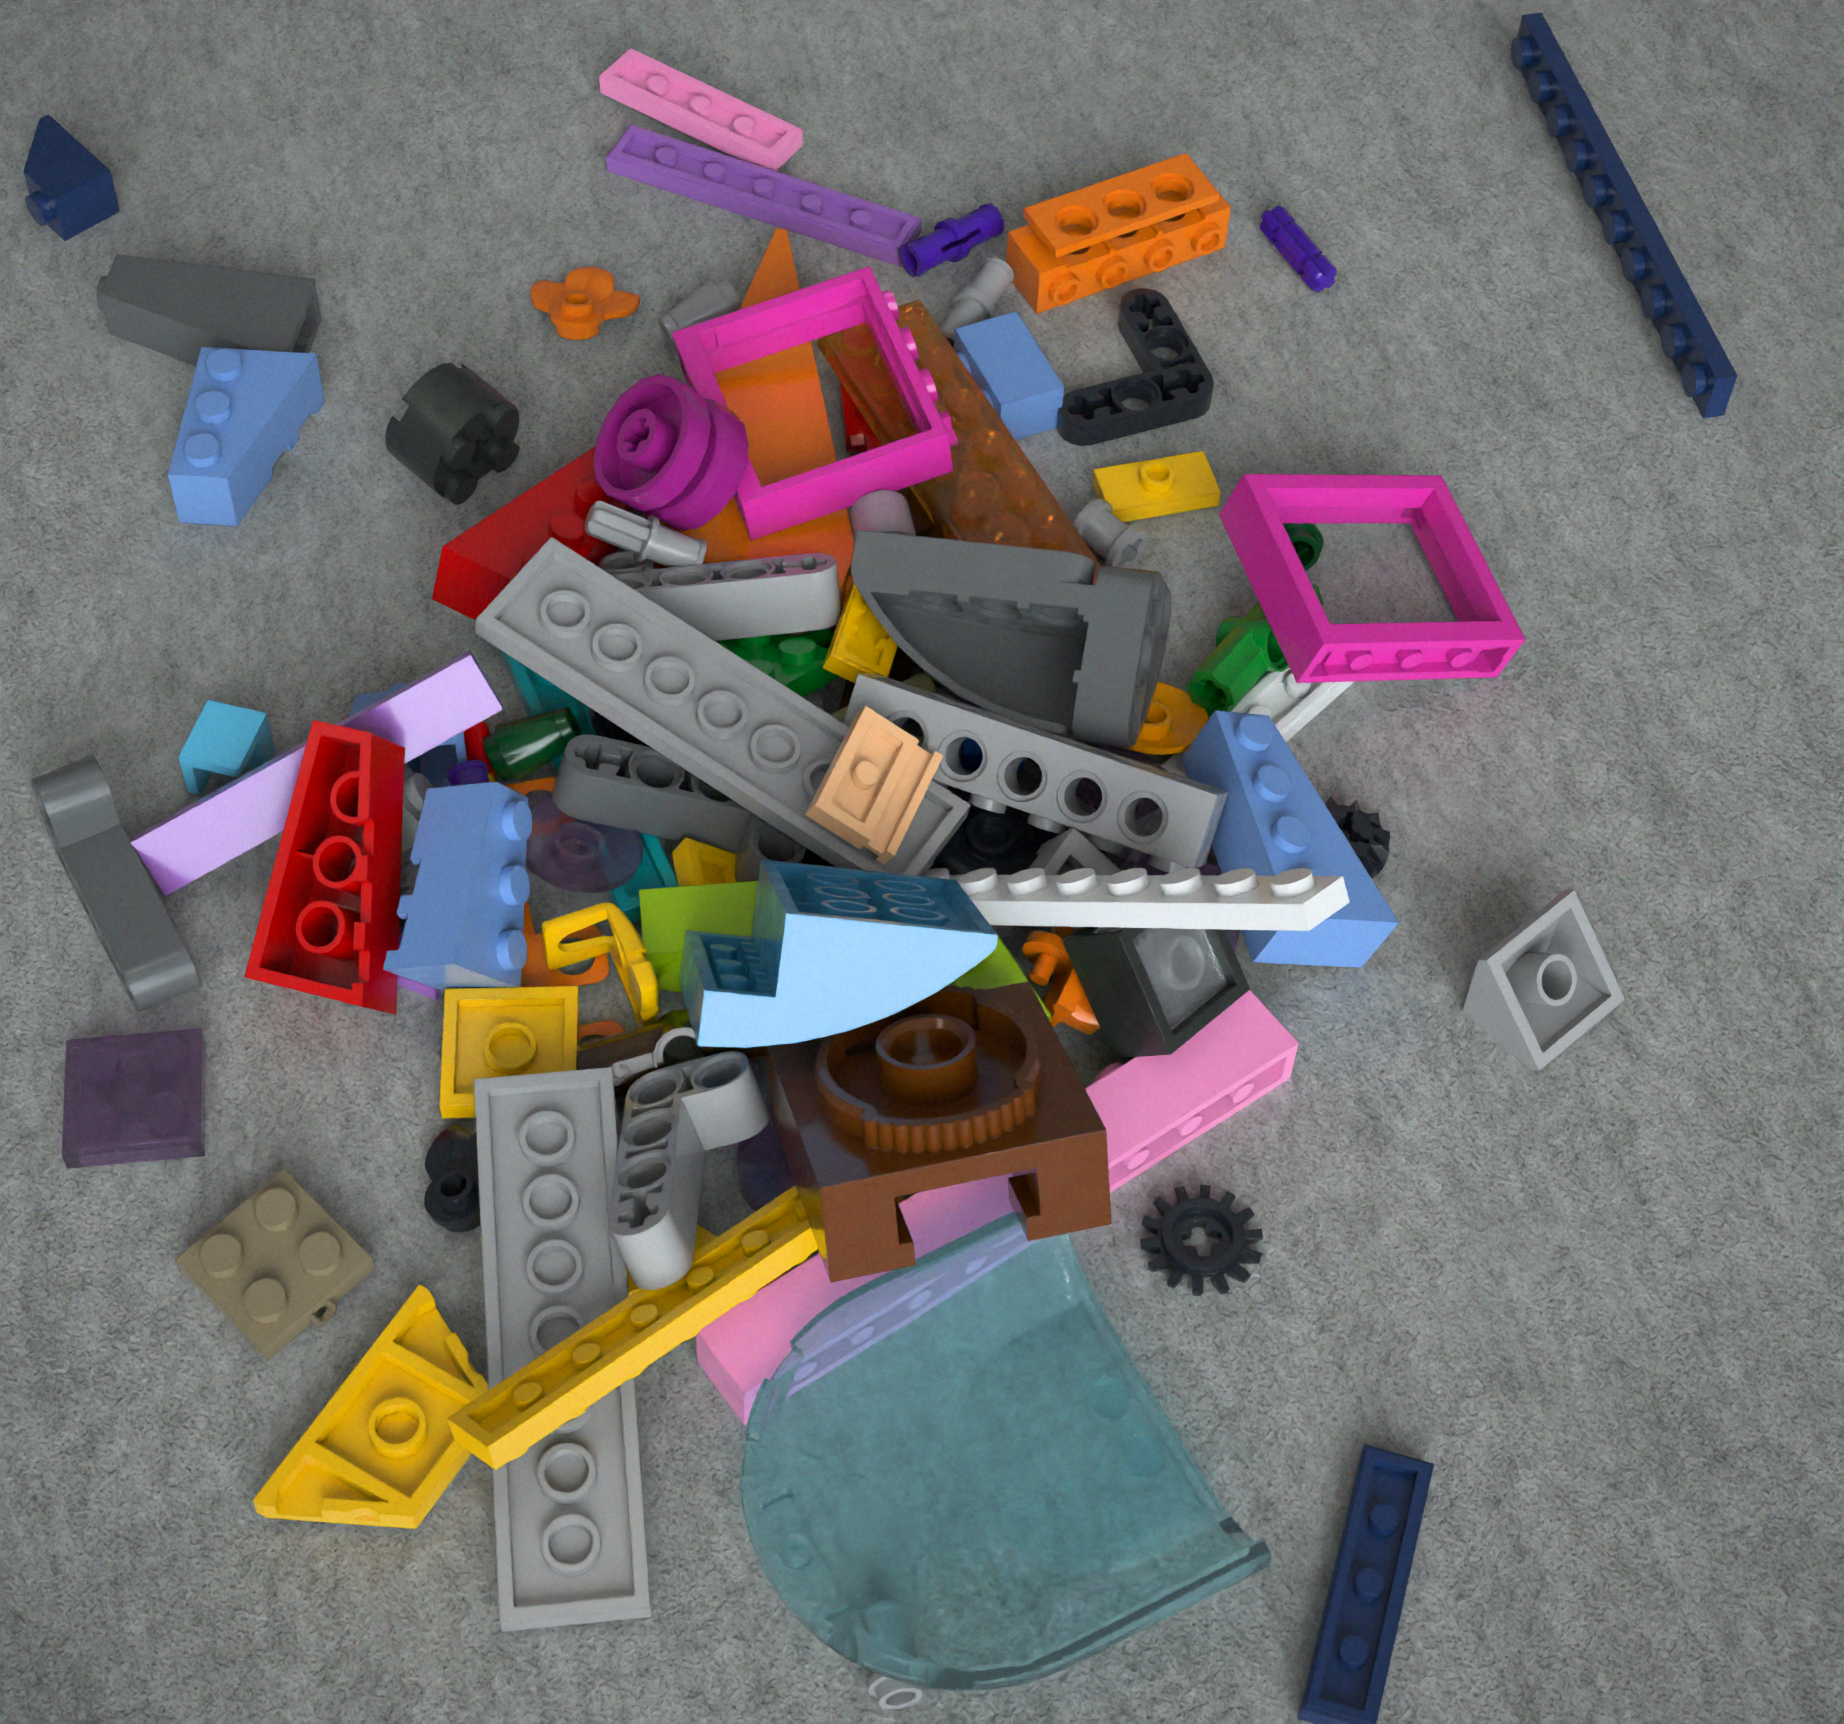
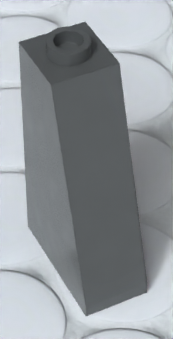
[97,254,321,366]

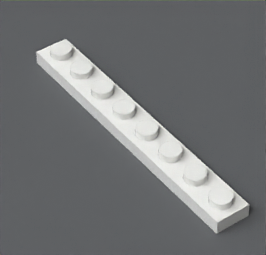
[922,868,1349,931]

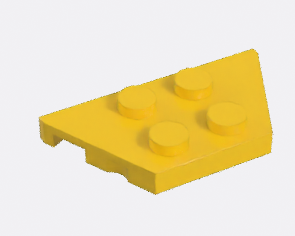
[253,1284,488,1529]

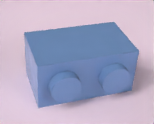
[948,311,1064,445]

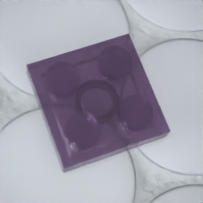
[62,1028,206,1169]

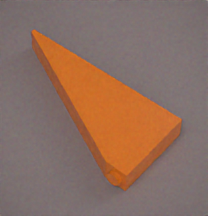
[644,228,855,632]

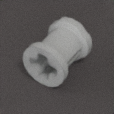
[1070,498,1149,568]

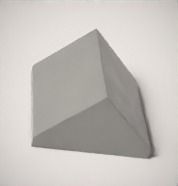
[1462,889,1625,1071]

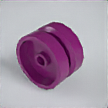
[593,374,749,531]

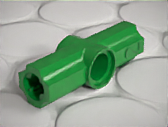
[1186,584,1324,716]

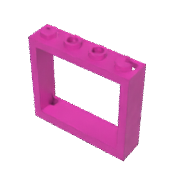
[672,266,958,541]
[1219,473,1526,683]

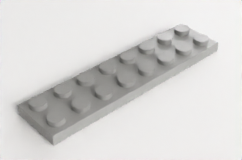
[475,537,971,876]
[474,1067,652,1632]

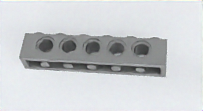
[843,673,1228,873]

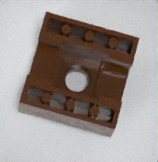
[764,981,1112,1283]

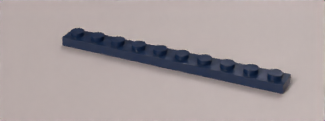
[1511,12,1737,418]

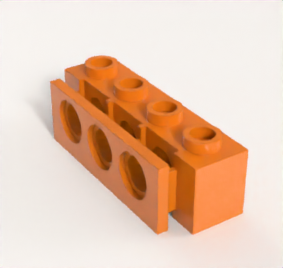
[1006,153,1231,314]

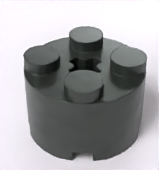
[385,362,520,505]

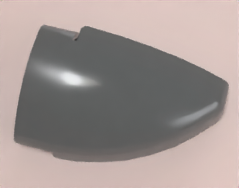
[851,530,1171,748]

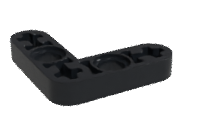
[1057,288,1214,446]

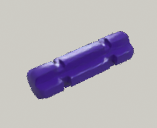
[1260,206,1337,292]

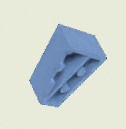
[168,347,325,526]
[383,782,533,992]

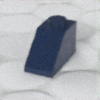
[23,114,120,241]

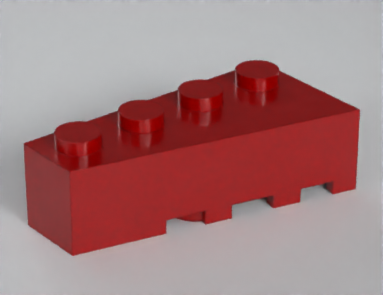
[432,446,644,620]
[244,720,405,1015]

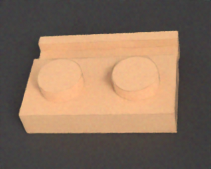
[805,706,943,865]

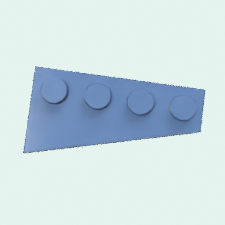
[1181,711,1399,968]

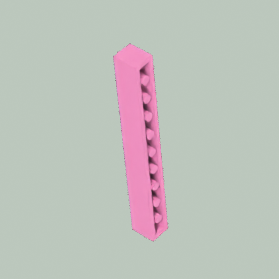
[696,990,1299,1425]

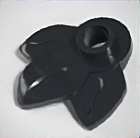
[424,1124,481,1233]

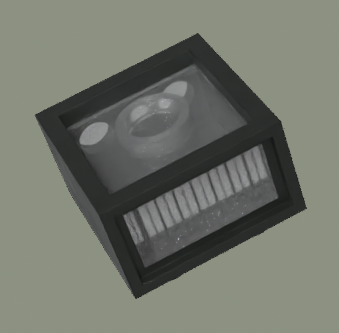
[1062,872,1250,1058]

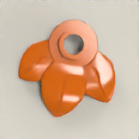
[531,266,640,340]

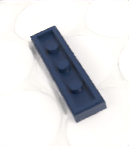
[1298,1444,1434,1724]

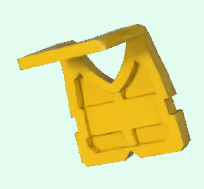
[541,903,659,1028]

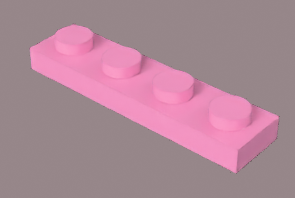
[599,48,803,171]

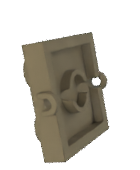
[174,1169,376,1361]

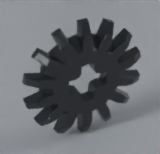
[1140,1185,1263,1296]

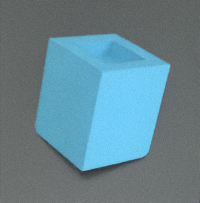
[178,700,275,795]

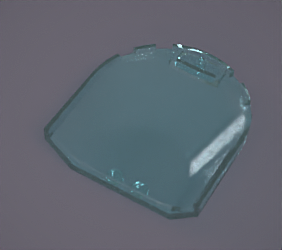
[740,1211,1271,1691]

